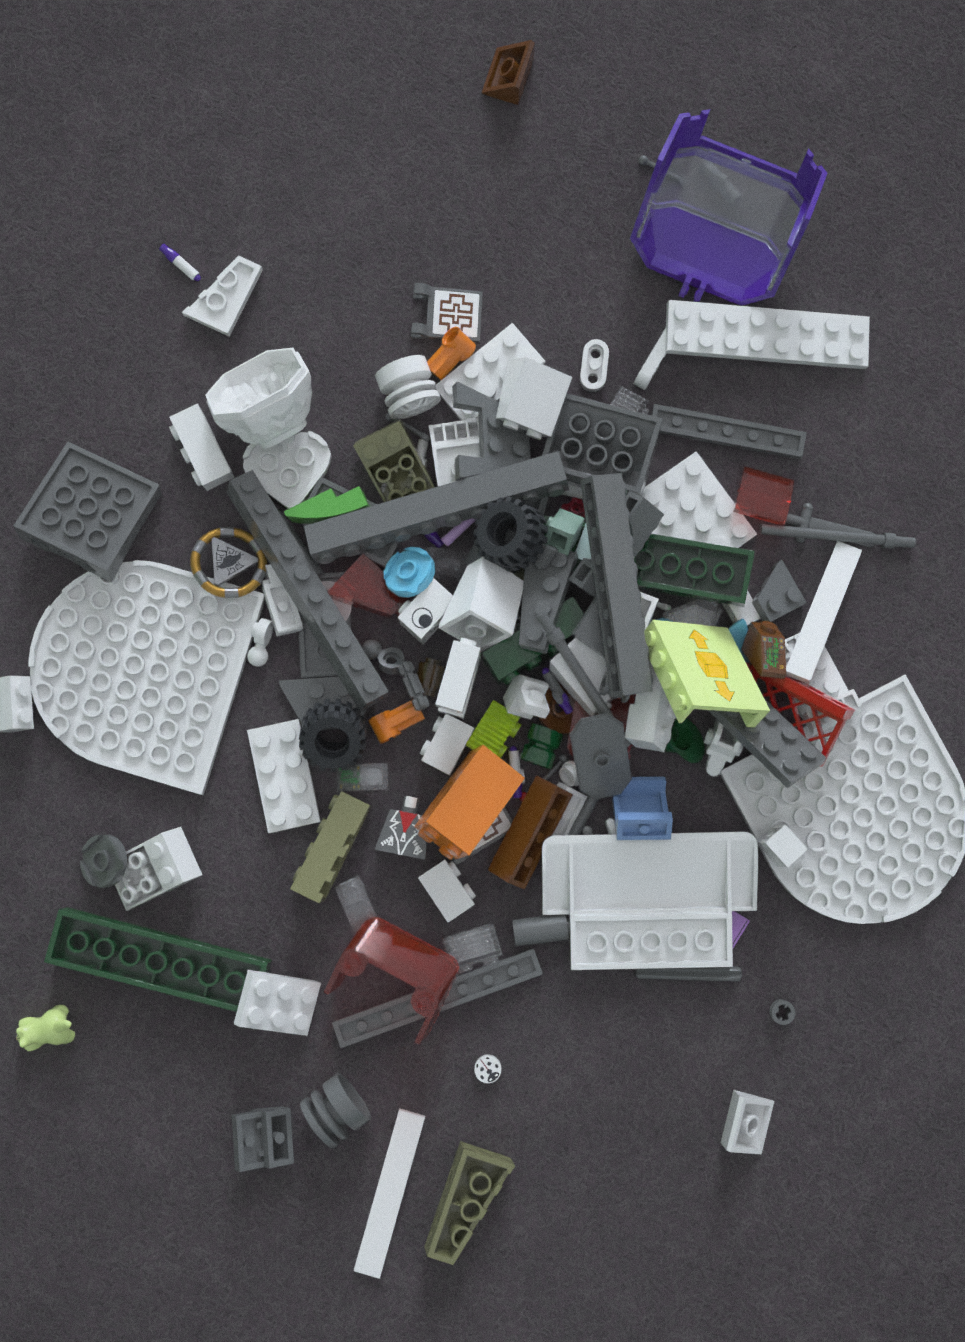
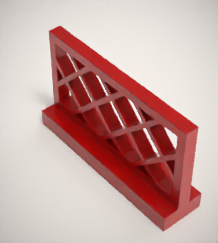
[751,665,855,767]

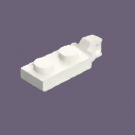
[262,564,303,636]

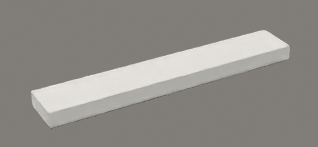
[786,541,862,684]
[354,1108,425,1279]

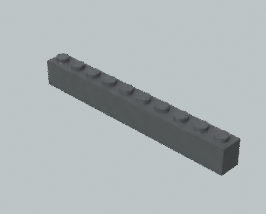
[304,451,569,564]
[227,470,389,712]

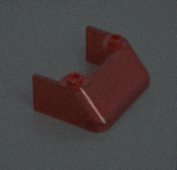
[324,917,459,1044]

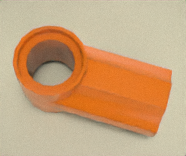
[427,327,476,380]
[368,700,425,744]

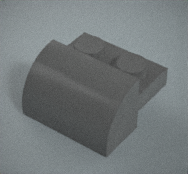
[232,1106,294,1172]

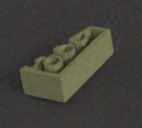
[290,791,371,904]
[424,1141,515,1265]

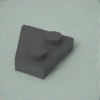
[752,560,807,622]

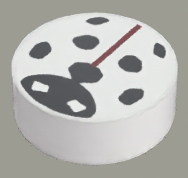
[474,1055,501,1083]

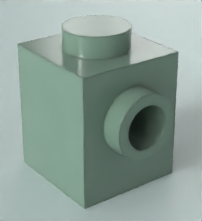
[545,508,585,556]

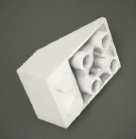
[115,827,202,911]

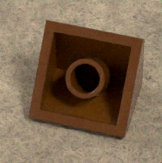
[481,40,535,105]

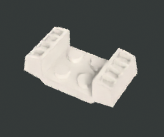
[429,418,480,486]
[785,633,862,736]

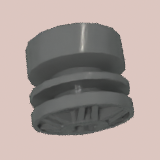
[300,1072,371,1149]

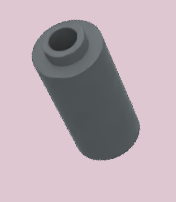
[512,914,570,946]

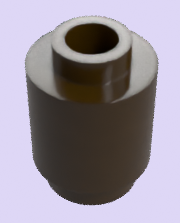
[417,657,445,697]

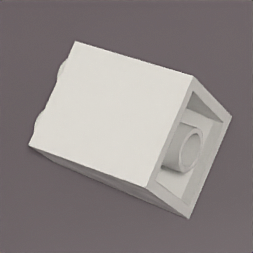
[496,357,572,440]
[439,557,524,652]
[550,638,613,716]

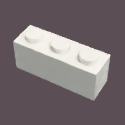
[169,404,235,491]

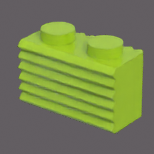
[465,700,521,758]

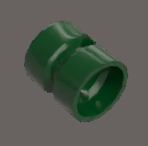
[519,723,563,770]

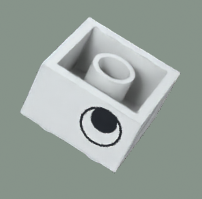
[398,578,453,645]

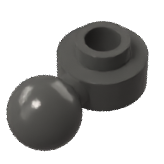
[362,639,405,675]

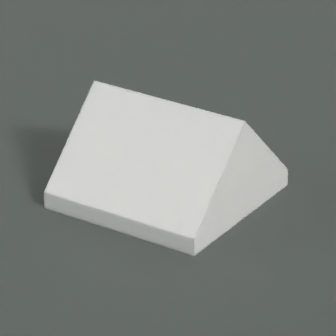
[721,1090,774,1154]

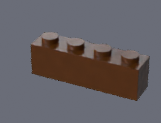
[488,775,573,890]

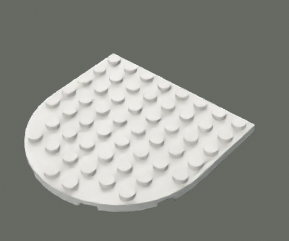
[29,560,265,795]
[720,675,965,924]

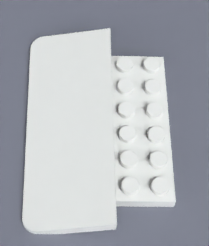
[542,832,758,970]

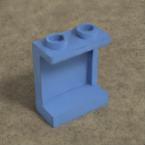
[612,777,673,840]

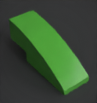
[284,486,370,524]

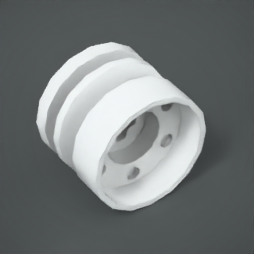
[375,355,441,420]

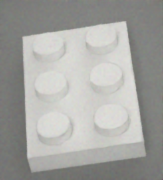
[234,970,321,1036]

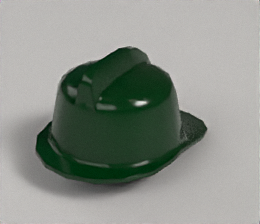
[664,718,705,763]

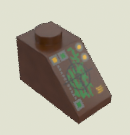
[741,621,786,679]

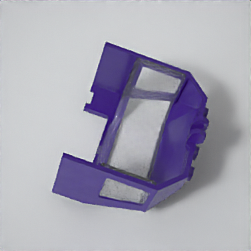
[630,109,827,306]

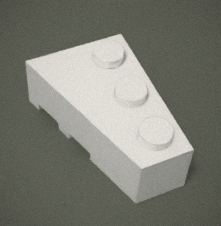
[625,658,676,752]

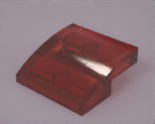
[733,466,794,526]

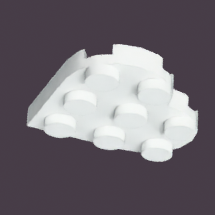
[243,431,332,509]

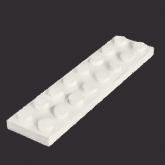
[665,300,869,369]

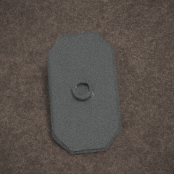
[570,713,632,800]

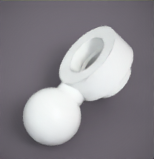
[247,618,274,667]

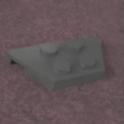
[279,674,380,731]

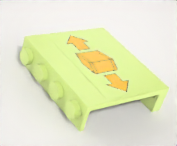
[644,620,770,727]

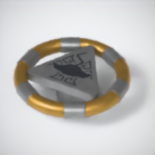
[190,527,267,598]

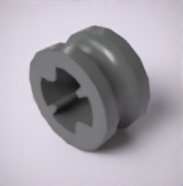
[769,999,795,1025]

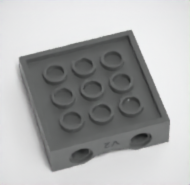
[13,442,162,583]

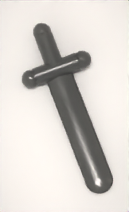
[777,503,874,547]

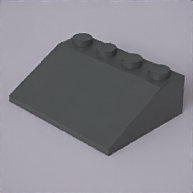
[542,393,663,496]

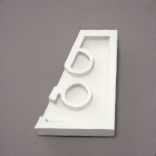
[182,256,263,337]

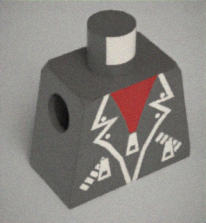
[375,796,427,860]

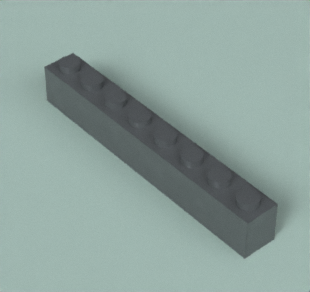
[580,473,653,697]

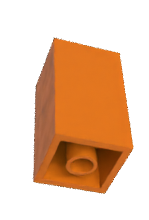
[414,745,525,860]

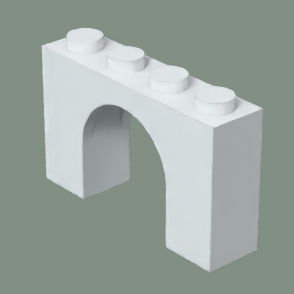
[435,638,481,720]

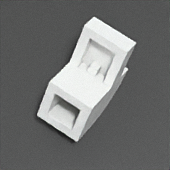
[503,675,550,719]

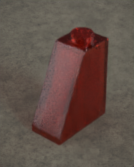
[328,553,409,618]

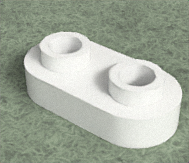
[580,339,609,392]

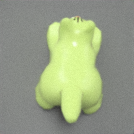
[16,1005,75,1051]

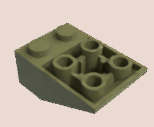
[353,418,435,502]

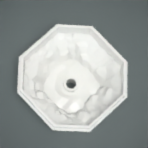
[206,348,312,448]

